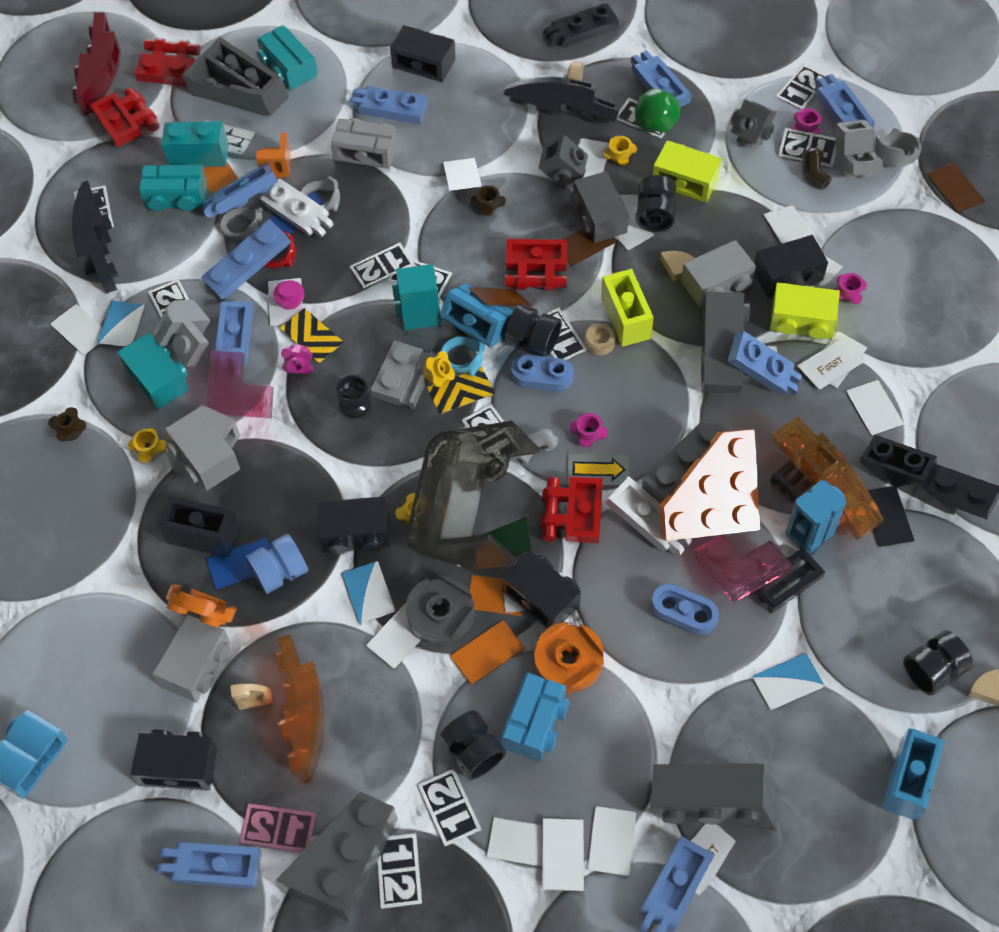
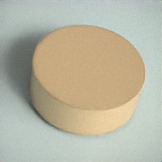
[567,61,584,80]
[584,324,616,355]

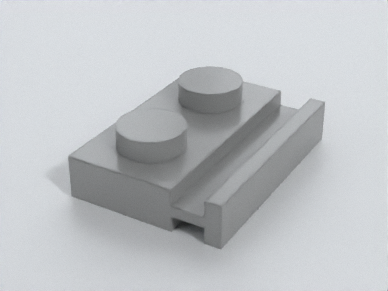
[370,341,436,410]

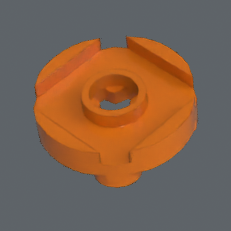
[166,584,237,627]
[534,622,604,695]

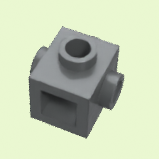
[730,99,777,147]
[538,135,588,188]

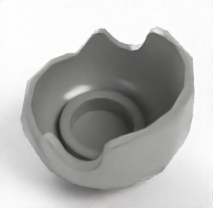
[875,128,921,168]

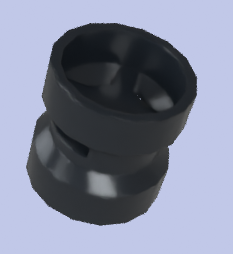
[336,375,371,418]

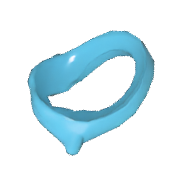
[441,337,486,376]

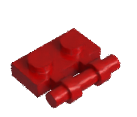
[134,37,200,86]
[89,88,159,147]
[505,239,567,291]
[540,476,603,544]

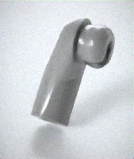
[513,428,559,466]

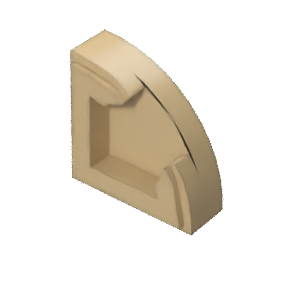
[660,251,694,282]
[968,669,999,706]
[230,684,273,710]

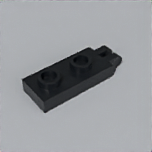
[543,2,619,47]

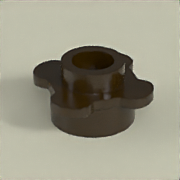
[471,185,506,216]
[48,407,86,442]

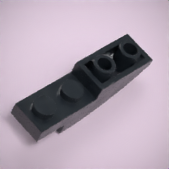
[503,77,622,123]
[72,180,118,294]
[860,435,999,520]

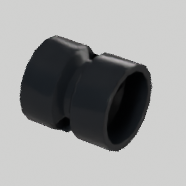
[636,175,677,233]
[505,304,562,357]
[903,630,973,696]
[439,710,506,780]

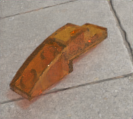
[772,416,884,540]
[274,634,324,784]

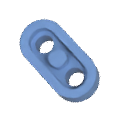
[511,354,574,392]
[651,584,719,635]

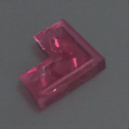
[207,351,274,419]
[695,534,791,603]

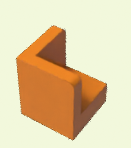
[256,132,290,178]

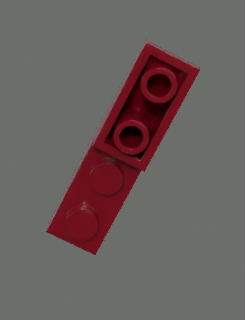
[72,12,121,115]

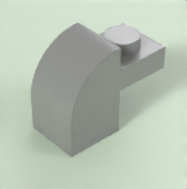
[836,120,883,178]
[154,300,210,367]

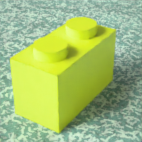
[653,140,722,203]
[601,269,654,347]
[770,282,840,339]

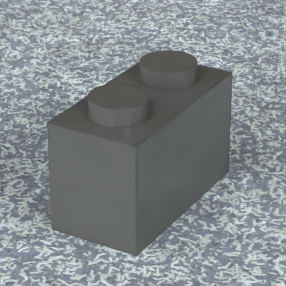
[570,171,629,243]

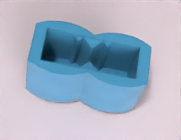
[0,710,68,799]

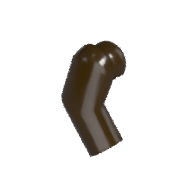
[802,148,832,190]

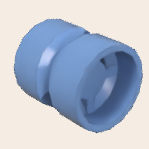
[245,533,308,595]

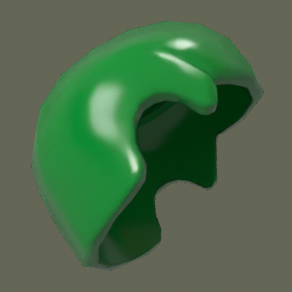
[635,89,681,133]

